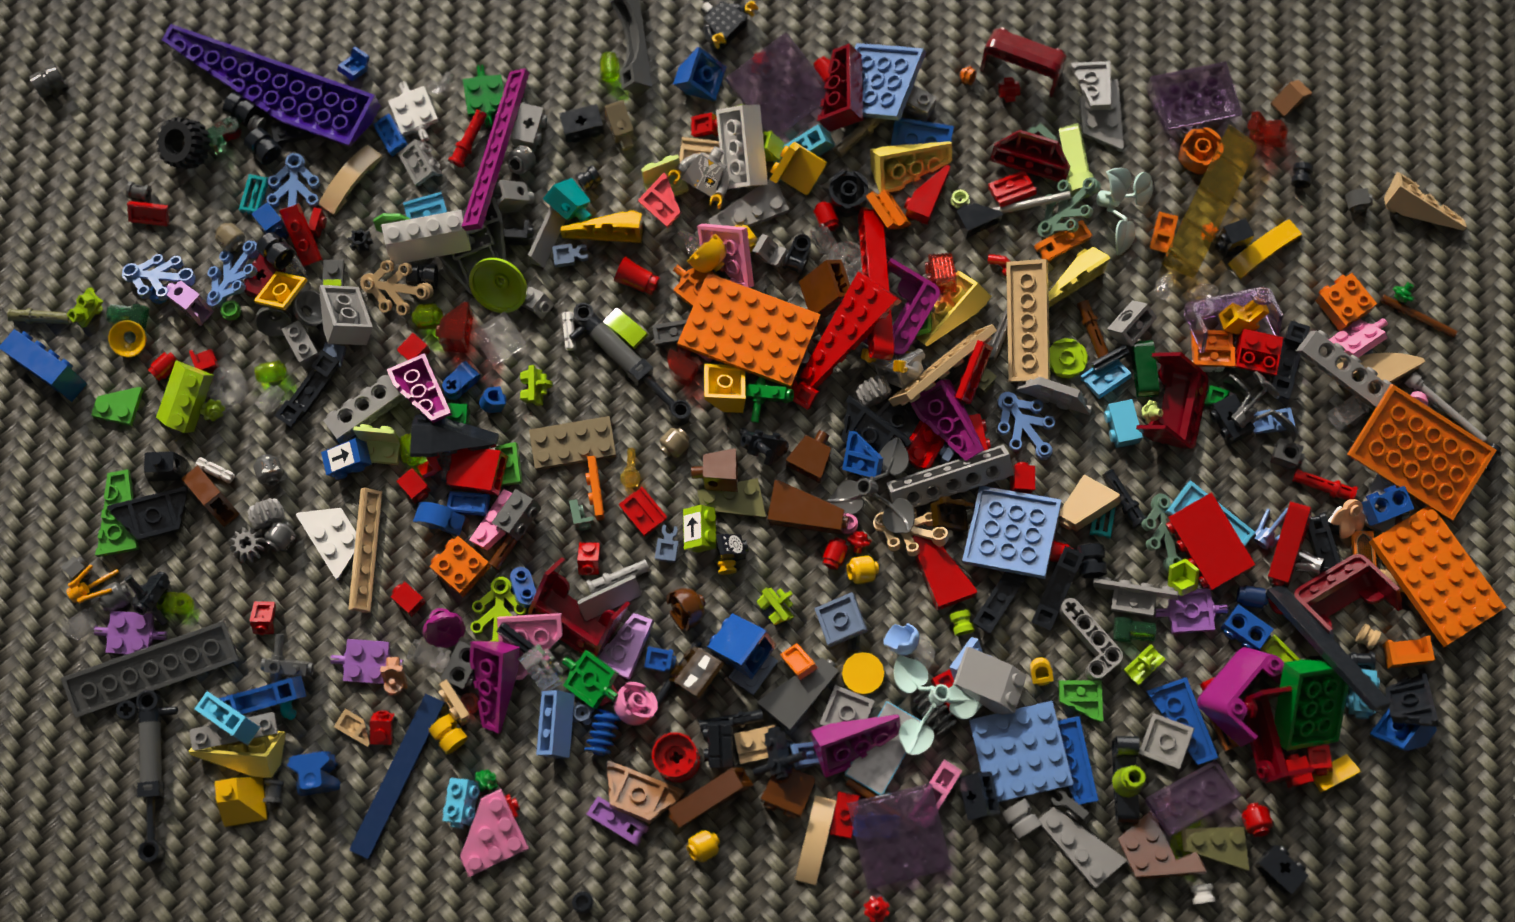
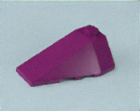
[387,353,452,423]
[910,379,984,461]
[470,641,520,733]
[811,714,901,777]

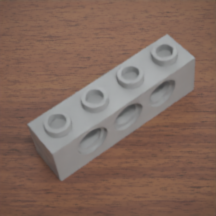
[323,374,406,444]

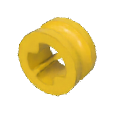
[717,560,737,575]

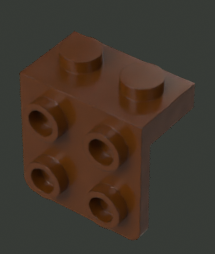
[761,768,815,819]

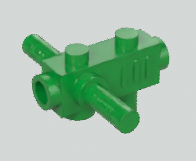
[745,376,794,423]

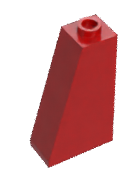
[1268,501,1312,586]
[912,535,977,611]

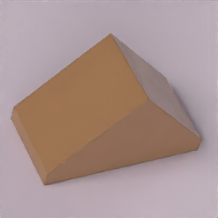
[1270,80,1312,118]

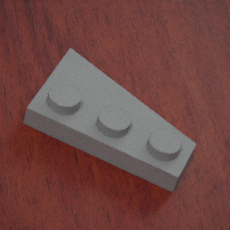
[1071,61,1111,111]

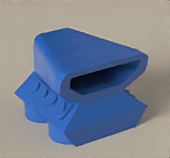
[287,751,341,796]

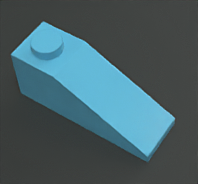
[773,124,836,164]
[195,691,260,745]

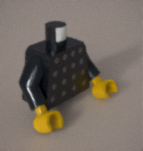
[701,1,759,49]

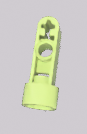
[1059,123,1094,198]

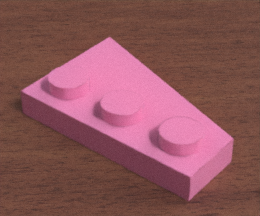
[470,489,512,551]

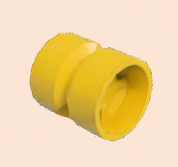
[428,714,468,755]

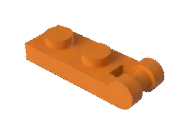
[1034,219,1093,262]

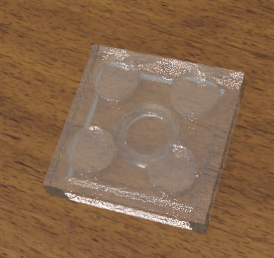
[471,311,527,366]

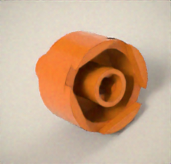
[1178,127,1223,175]

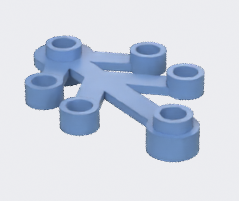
[267,153,320,207]
[207,241,260,307]
[122,254,196,301]
[997,392,1055,460]

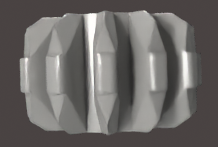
[856,376,892,407]
[247,498,285,529]
[230,527,266,562]

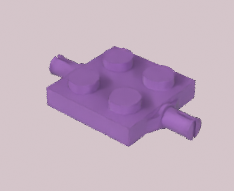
[1155,588,1228,634]
[94,611,167,654]
[330,639,403,684]

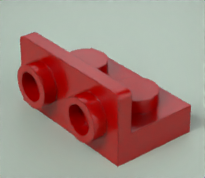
[905,421,945,470]

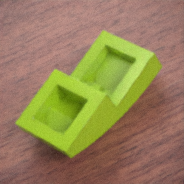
[604,308,648,349]

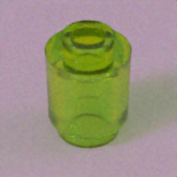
[599,52,620,83]
[255,360,287,383]
[399,433,423,465]

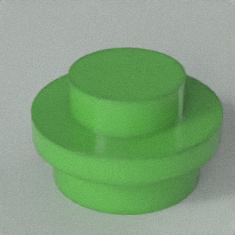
[221,301,241,321]

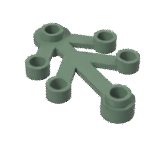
[1038,177,1101,238]
[1142,493,1182,573]

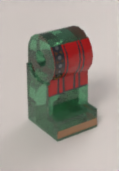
[207,117,242,155]

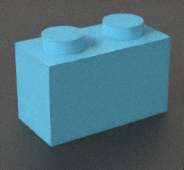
[1104,399,1143,448]

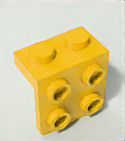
[770,142,826,195]

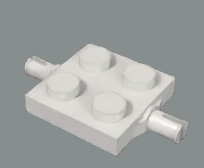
[389,81,439,142]

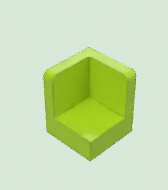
[763,131,784,162]
[1168,559,1199,596]

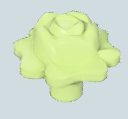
[1141,400,1163,424]

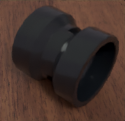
[1291,162,1314,188]
[575,165,602,192]

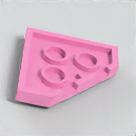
[697,224,754,288]
[497,613,563,680]
[460,789,529,877]

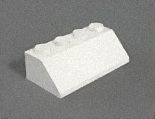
[716,105,768,189]
[381,210,471,265]

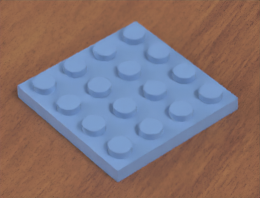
[855,43,926,120]
[962,486,1062,579]
[969,701,1073,802]

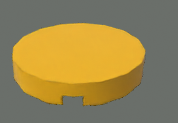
[842,652,884,695]

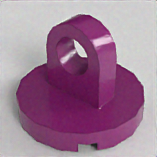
[423,608,466,649]

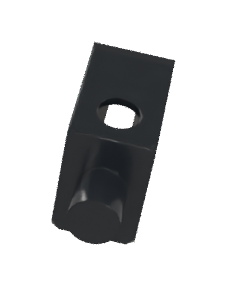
[144,451,188,481]

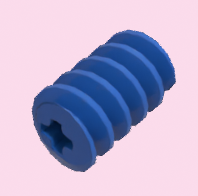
[584,709,621,756]

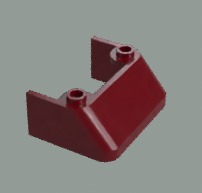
[980,28,1067,98]
[1136,352,1208,449]
[1294,554,1402,639]
[528,557,630,656]
[1242,686,1314,783]

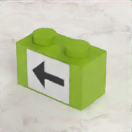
[683,505,716,553]

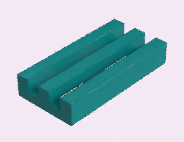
[239,174,269,215]
[1089,507,1116,539]

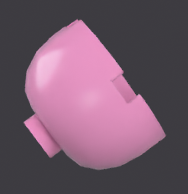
[614,682,658,726]

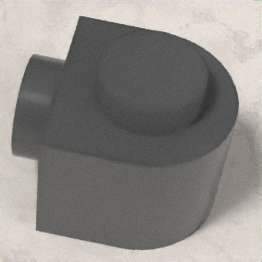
[1345,188,1373,214]
[61,556,91,583]

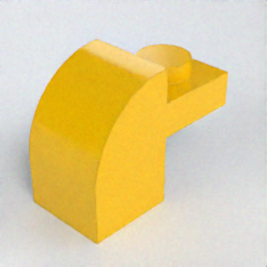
[1218,295,1270,335]

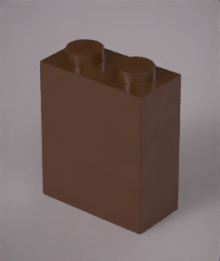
[799,260,850,318]

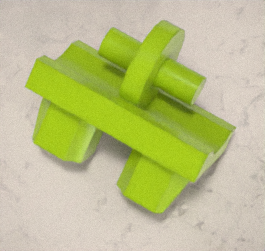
[67,287,103,328]
[520,365,553,406]
[757,587,794,625]
[1123,644,1166,686]

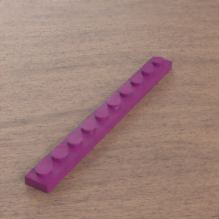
[461,68,530,231]

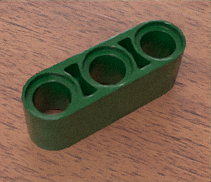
[1131,340,1159,398]

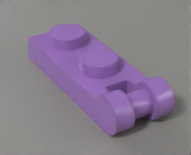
[586,796,649,847]

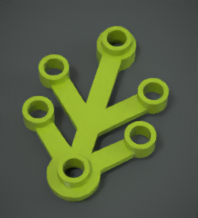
[470,577,527,642]

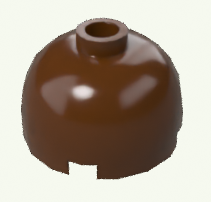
[666,588,706,631]

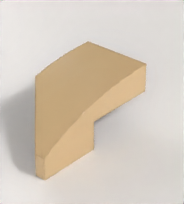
[334,709,369,747]

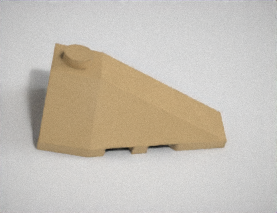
[1384,172,1467,231]

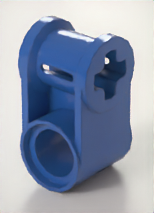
[442,361,481,400]

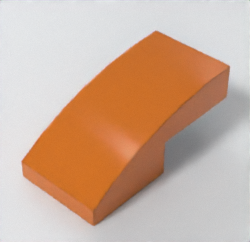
[1150,211,1179,254]

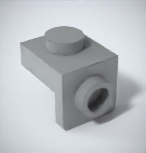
[753,234,788,267]
[521,286,554,319]

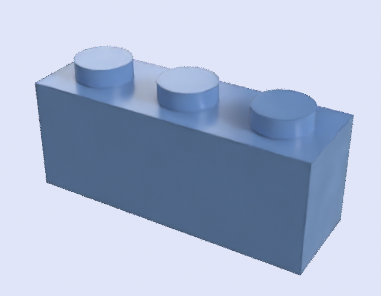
[536,690,575,758]

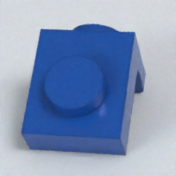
[337,47,369,81]
[644,646,676,673]

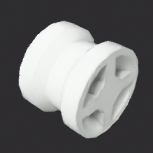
[1191,884,1215,904]

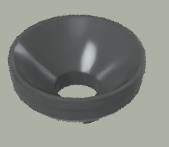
[292,290,323,326]
[255,306,293,337]

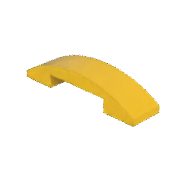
[1228,219,1302,279]

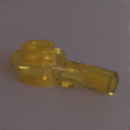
[620,448,641,489]

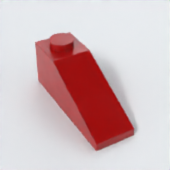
[904,165,950,225]

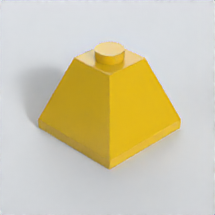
[254,271,308,310]
[704,364,746,413]
[214,777,268,827]

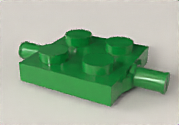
[463,65,504,128]
[562,650,619,709]

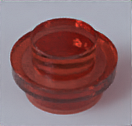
[460,693,480,714]

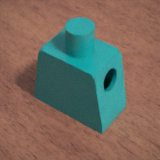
[543,178,592,222]

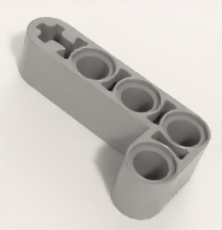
[1059,598,1123,680]

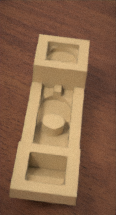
[319,145,383,216]
[795,795,836,885]

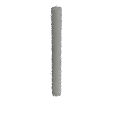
[992,191,1071,214]

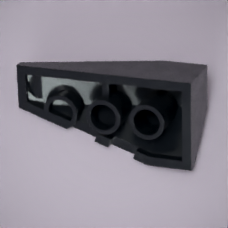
[410,414,499,457]

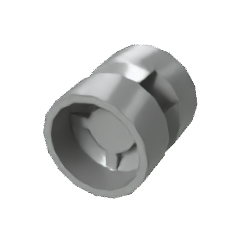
[1002,799,1042,839]

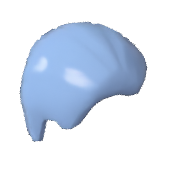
[883,624,919,655]

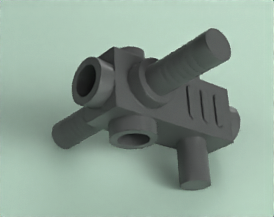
[261,634,314,684]

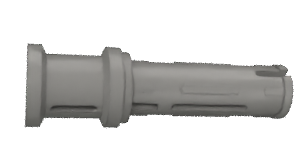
[586,559,650,594]

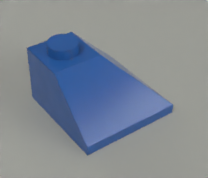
[673,47,726,101]
[1370,709,1437,751]

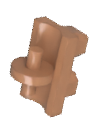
[380,657,408,695]

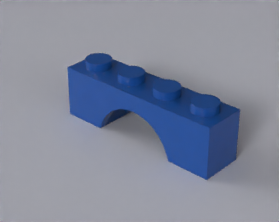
[219,676,306,714]

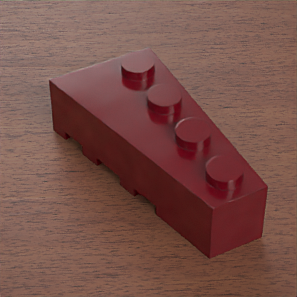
[817,43,863,133]

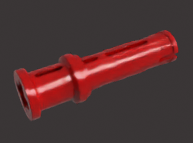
[448,109,488,168]
[1292,469,1358,501]

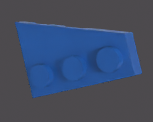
[891,118,954,146]

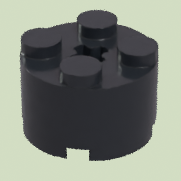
[828,170,869,218]

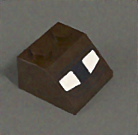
[669,647,724,698]

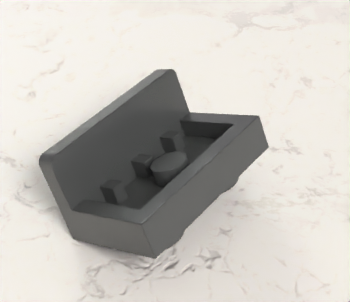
[491,489,541,541]

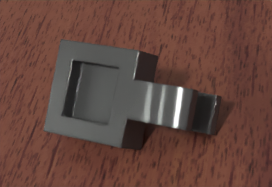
[1050,789,1089,821]

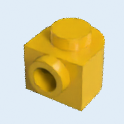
[1030,657,1054,686]

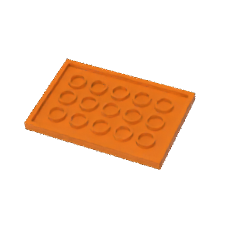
[677,273,821,388]
[1347,384,1497,520]
[1369,506,1506,647]

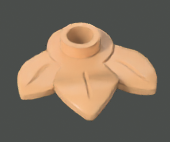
[1331,499,1365,539]

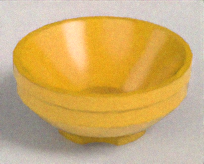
[108,320,147,357]

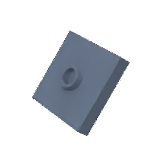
[815,592,868,647]

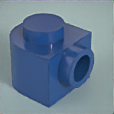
[479,386,506,413]

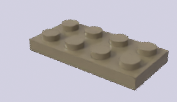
[529,416,617,471]

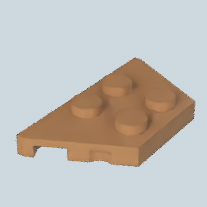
[607,760,685,824]

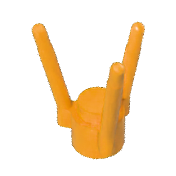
[67,565,119,604]

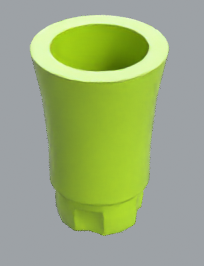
[1112,766,1145,797]

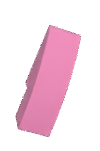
[908,759,962,828]

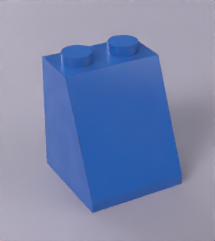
[707,613,776,680]

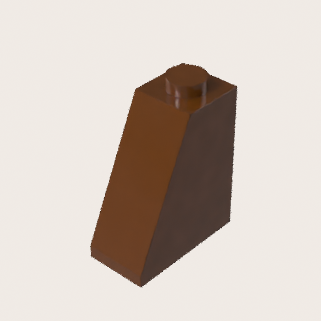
[181,465,240,527]

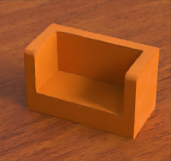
[1382,636,1435,669]

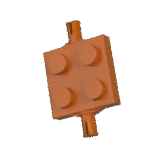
[673,265,719,308]

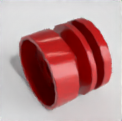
[652,732,701,783]

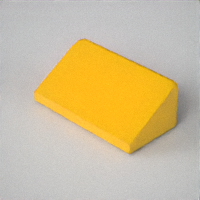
[1312,754,1361,793]

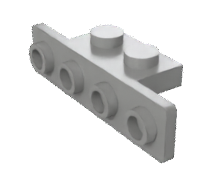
[1093,576,1178,617]
[189,712,278,751]

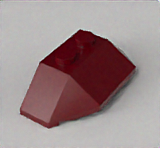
[989,130,1071,182]

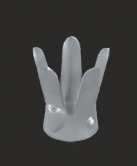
[1295,550,1329,575]

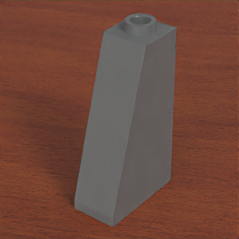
[757,658,839,732]

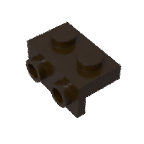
[931,496,974,533]

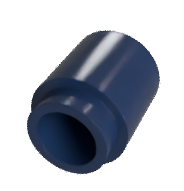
[1236,585,1269,609]

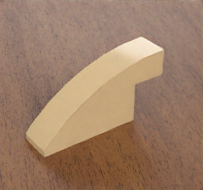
[1336,352,1425,394]

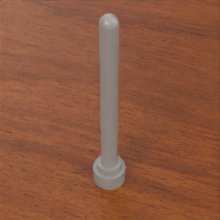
[1404,371,1487,443]

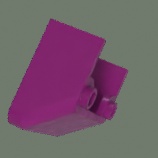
[863,258,940,355]
[1197,647,1284,747]

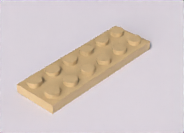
[1006,259,1050,383]
[889,324,997,406]

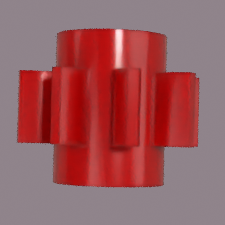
[998,77,1020,102]

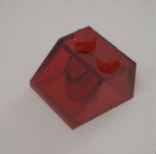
[436,301,474,353]

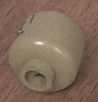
[215,223,245,253]
[660,428,690,458]

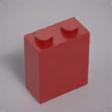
[446,448,508,496]

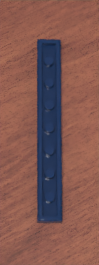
[349,693,445,860]

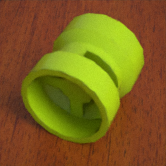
[949,610,975,636]

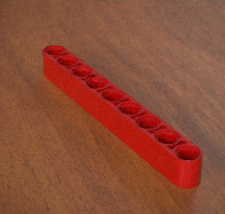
[858,207,894,361]

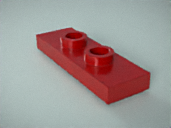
[279,203,322,267]
[955,340,993,404]

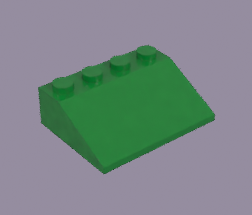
[1274,660,1349,751]

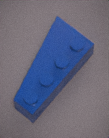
[0,329,87,402]

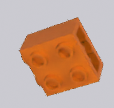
[1315,273,1377,331]
[429,536,491,597]

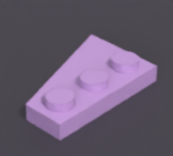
[598,613,654,679]

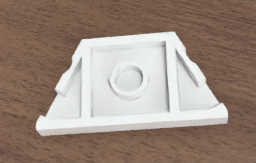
[296,508,356,581]

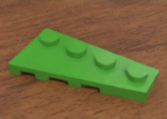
[95,469,139,557]

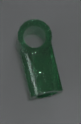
[106,304,150,329]
[1113,617,1156,642]

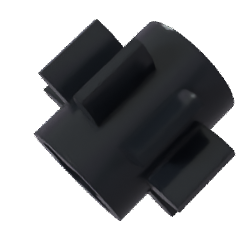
[347,227,374,254]

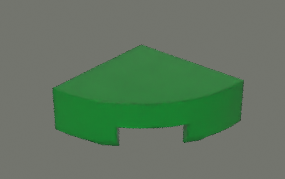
[1204,385,1230,406]

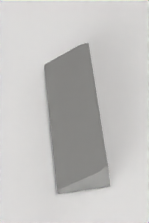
[528,206,566,267]
[577,575,641,621]

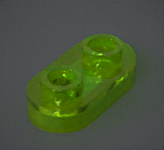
[157,592,194,615]

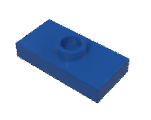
[373,113,408,156]
[447,491,491,516]

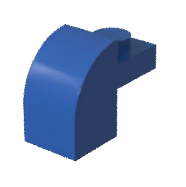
[413,502,465,536]

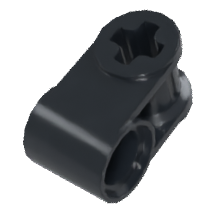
[783,234,811,275]

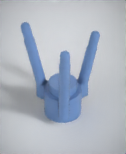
[1254,508,1288,549]

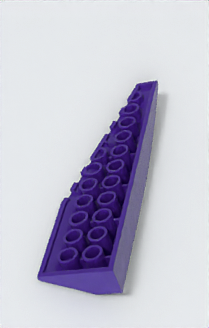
[162,24,381,147]

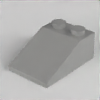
[319,285,373,345]
[953,647,1027,714]

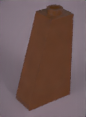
[767,480,849,535]
[669,767,754,827]

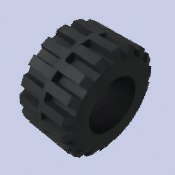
[156,117,211,169]

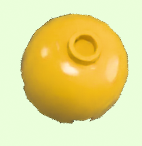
[687,234,727,273]

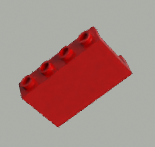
[1165,492,1256,590]

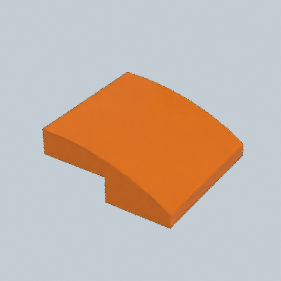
[866,190,911,229]
[1191,329,1235,367]

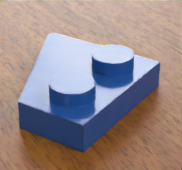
[842,431,884,477]

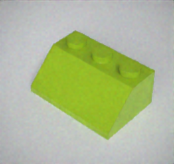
[156,361,214,433]

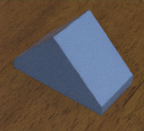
[790,742,820,770]

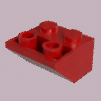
[1235,328,1283,376]

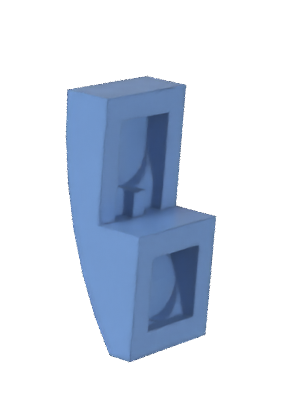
[1253,407,1295,434]

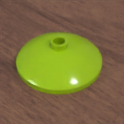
[469,258,527,313]

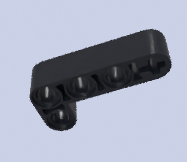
[1111,736,1140,823]

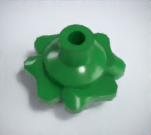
[1393,282,1415,304]
[475,770,498,792]

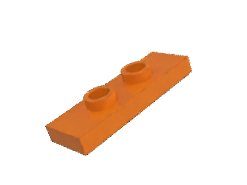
[586,456,605,521]

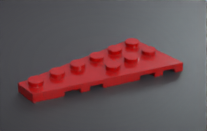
[799,272,902,389]

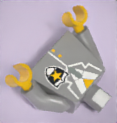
[667,146,729,209]
[861,348,925,389]

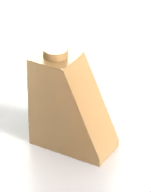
[1058,475,1121,531]

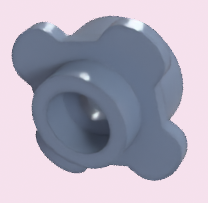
[573,702,594,725]

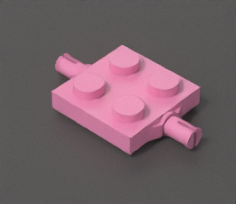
[1329,318,1388,358]

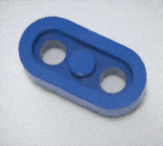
[510,567,536,608]

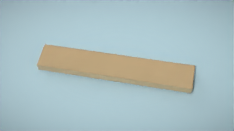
[348,487,382,613]

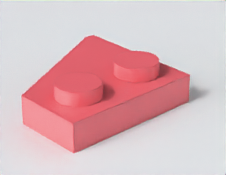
[638,173,681,228]

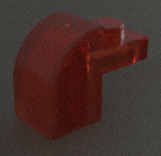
[1248,111,1288,147]
[667,346,699,387]

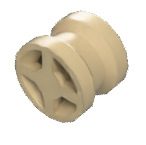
[1355,624,1381,650]

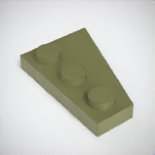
[697,478,766,519]
[1181,827,1249,871]

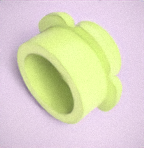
[950,190,970,209]

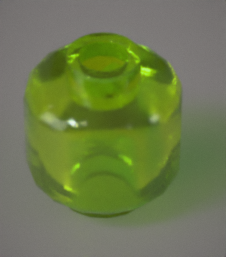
[412,303,443,330]

